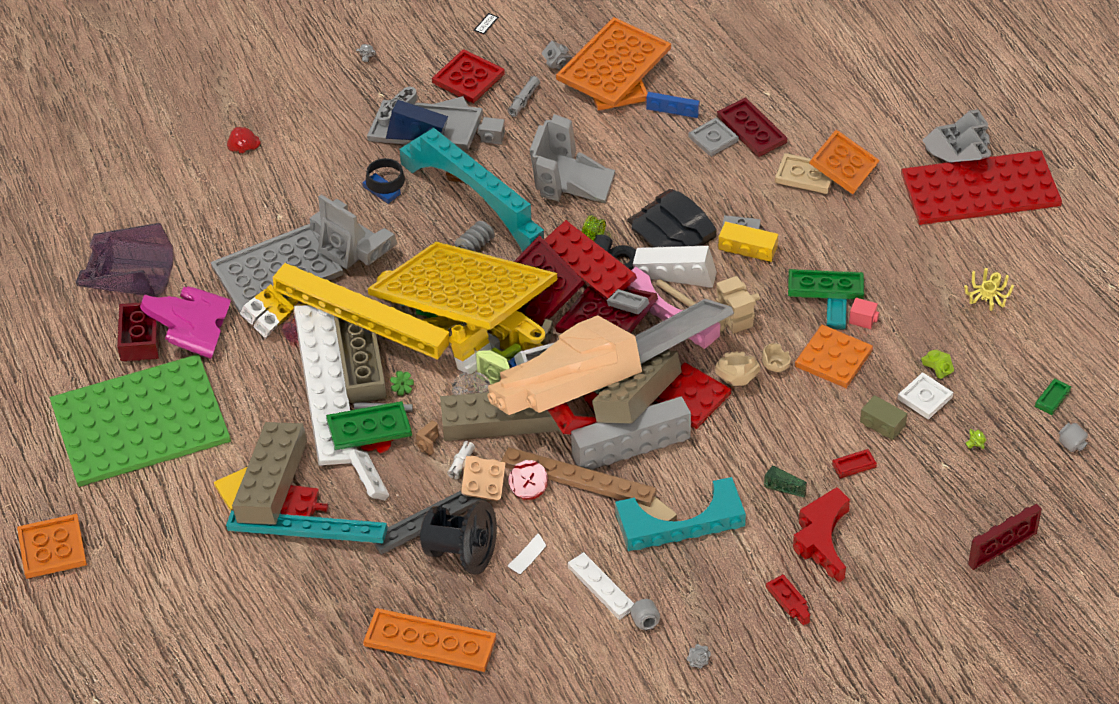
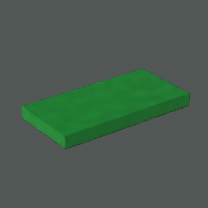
[788,269,864,300]
[326,401,412,450]

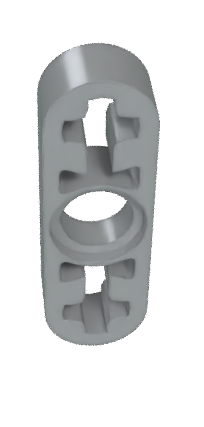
[377,87,418,126]

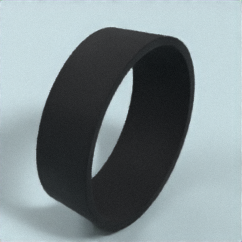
[366,158,405,194]

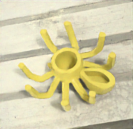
[964,268,1014,311]

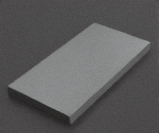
[367,100,483,150]
[635,299,734,363]

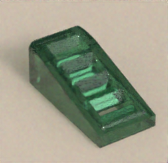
[764,465,807,497]

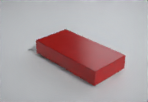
[832,449,877,479]

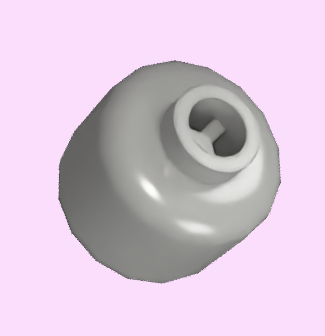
[1058,423,1088,452]
[630,599,660,630]

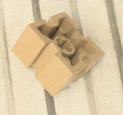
[716,276,760,334]

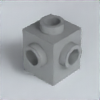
[541,40,572,70]

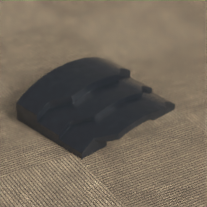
[627,189,717,248]

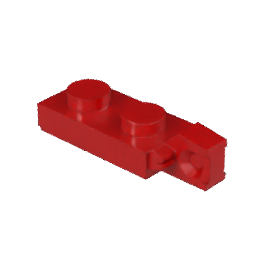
[766,574,811,626]

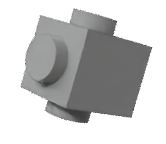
[478,117,505,144]

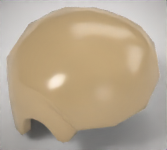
[762,343,791,372]

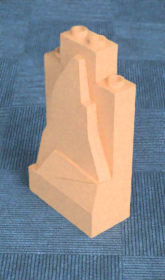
[488,316,642,415]

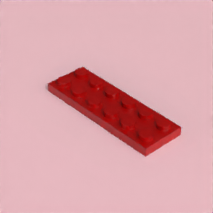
[544,220,637,300]

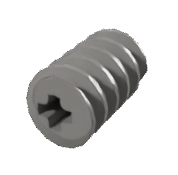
[455,221,495,252]

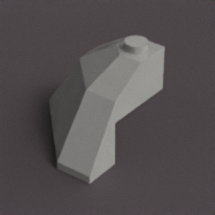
[923,109,991,162]

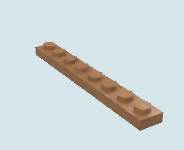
[501,447,657,507]

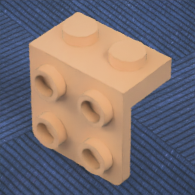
[461,456,505,501]

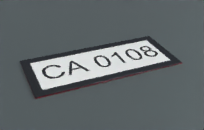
[473,13,499,34]

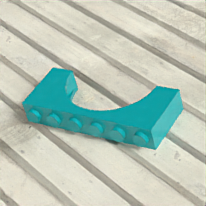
[615,477,746,551]

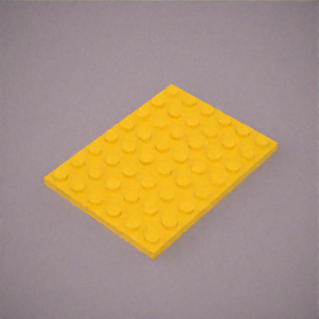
[367,241,557,330]

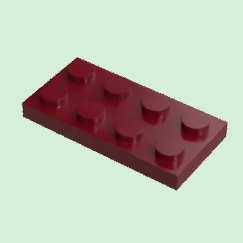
[717,97,788,158]
[968,504,1042,570]

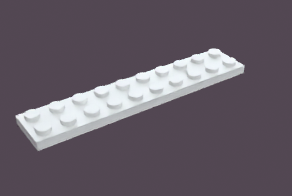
[294,305,357,465]

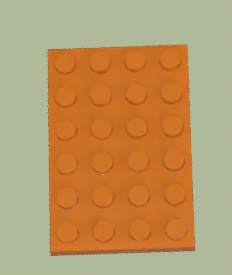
[556,17,671,107]

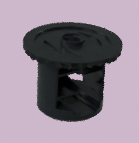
[420,500,497,575]

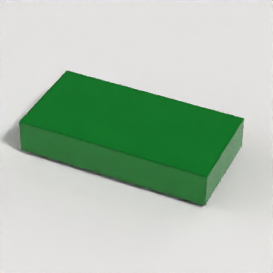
[1035,378,1072,415]

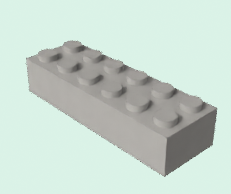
[571,396,691,470]

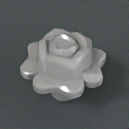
[356,44,377,62]
[687,644,711,669]

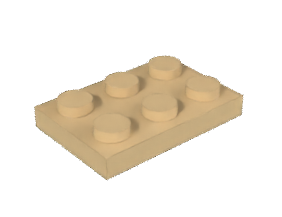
[775,153,833,194]

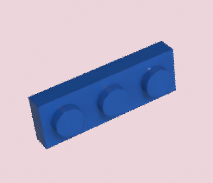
[646,92,700,118]

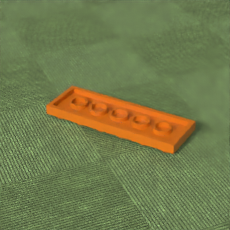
[363,608,496,672]

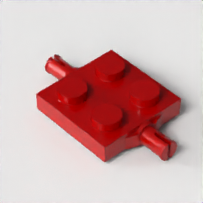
[280,485,329,517]

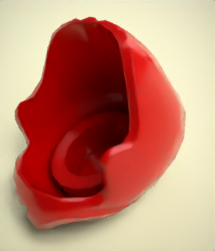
[227,127,261,153]

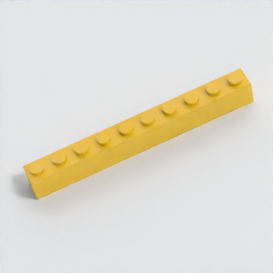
[273,263,449,360]

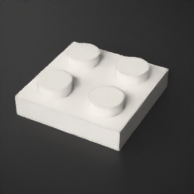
[898,372,953,420]

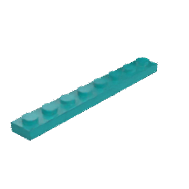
[226,510,388,543]

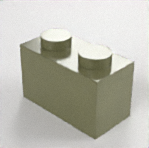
[860,395,907,440]

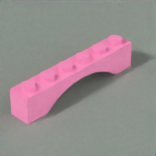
[627,267,720,349]

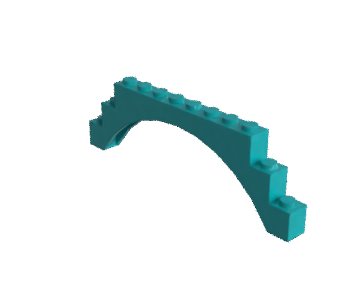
[399,128,544,252]

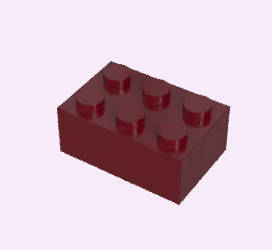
[117,302,160,362]

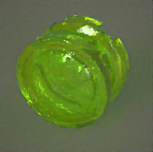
[581,215,606,241]

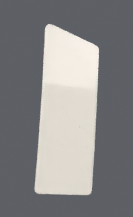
[508,534,546,574]

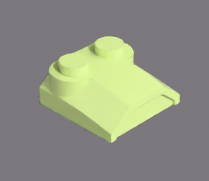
[476,350,510,385]

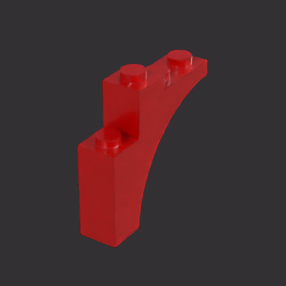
[793,487,850,583]

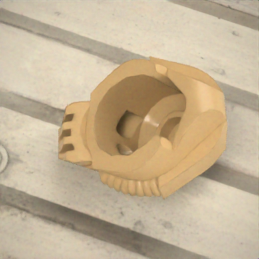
[715,351,760,386]

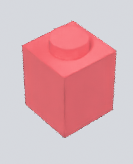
[849,298,880,329]

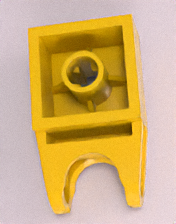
[487,311,545,351]

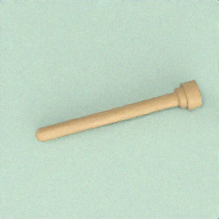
[656,279,728,332]

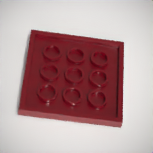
[514,235,585,334]
[555,286,658,334]

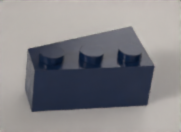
[386,100,448,140]

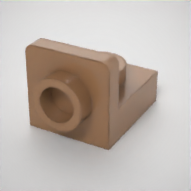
[416,420,439,456]

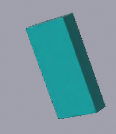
[826,298,847,330]

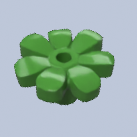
[390,371,414,396]

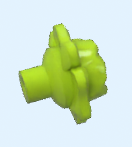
[966,429,987,449]

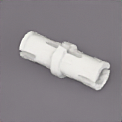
[447,441,475,480]

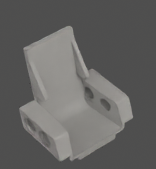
[530,114,615,204]
[310,194,397,269]

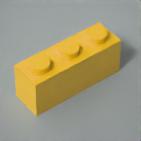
[718,222,778,262]

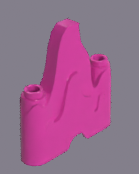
[140,286,231,359]

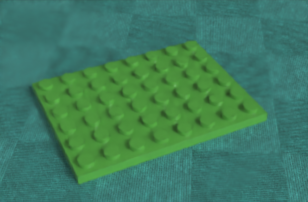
[49,354,231,487]

